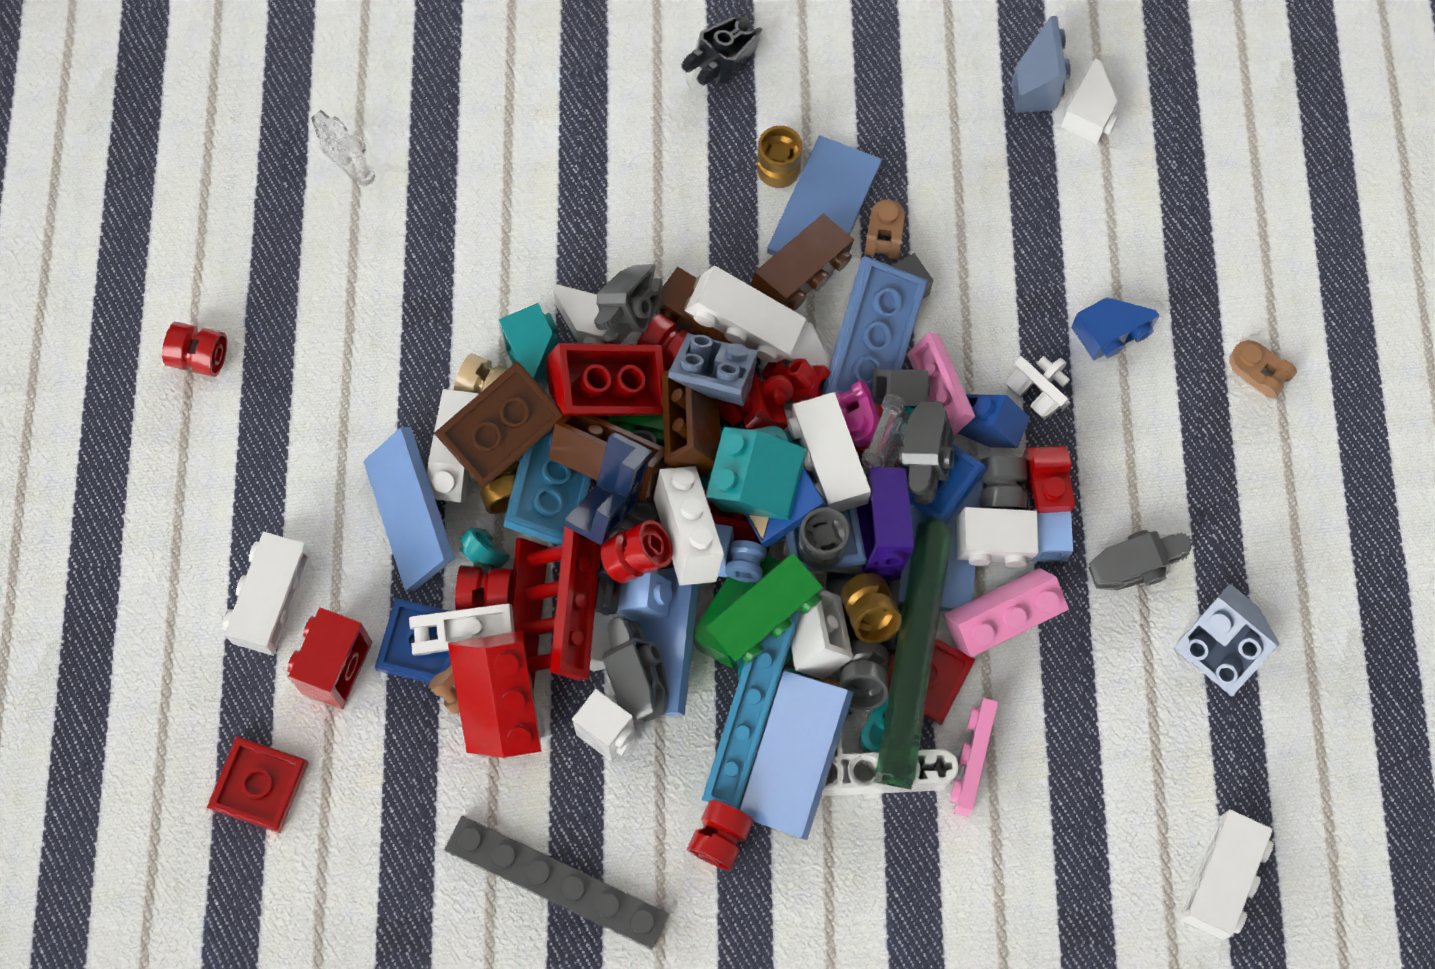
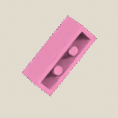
[943,568,1069,658]

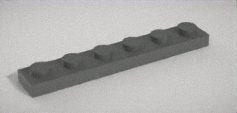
[444,815,669,950]

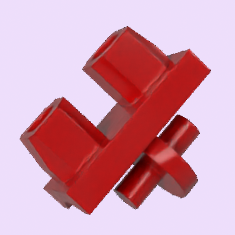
[761,358,831,403]
[740,372,794,430]

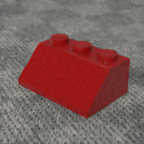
[545,343,665,416]
[448,631,541,758]

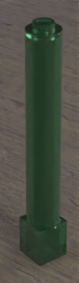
[873,518,953,790]

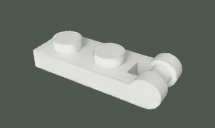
[409,604,515,655]

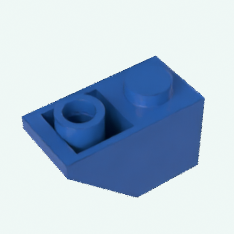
[1071,297,1160,361]
[957,394,1030,448]

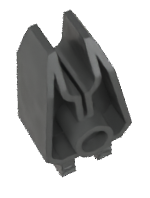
[594,264,663,344]
[899,401,954,506]
[1088,530,1193,591]
[602,617,669,723]

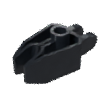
[681,17,762,86]

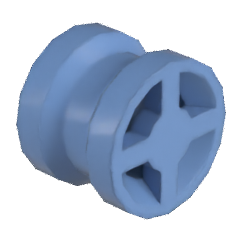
[725,540,767,583]

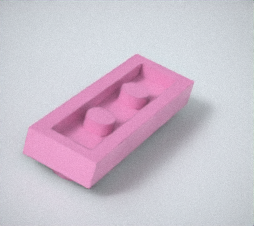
[907,332,975,438]
[949,698,998,817]

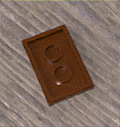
[434,361,564,489]

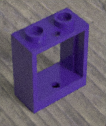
[856,467,914,583]

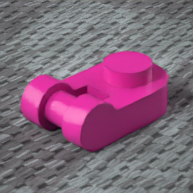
[835,380,881,447]

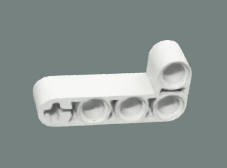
[822,735,958,796]

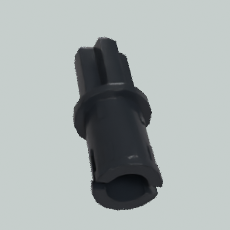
[595,563,624,616]

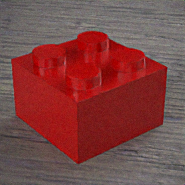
[287,607,373,710]

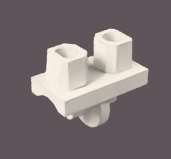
[1006,356,1070,420]

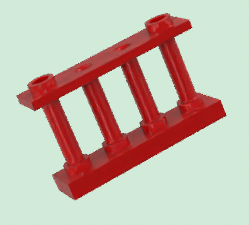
[509,526,601,689]

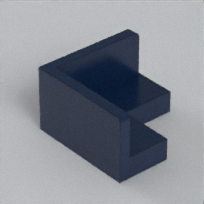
[564,432,652,545]

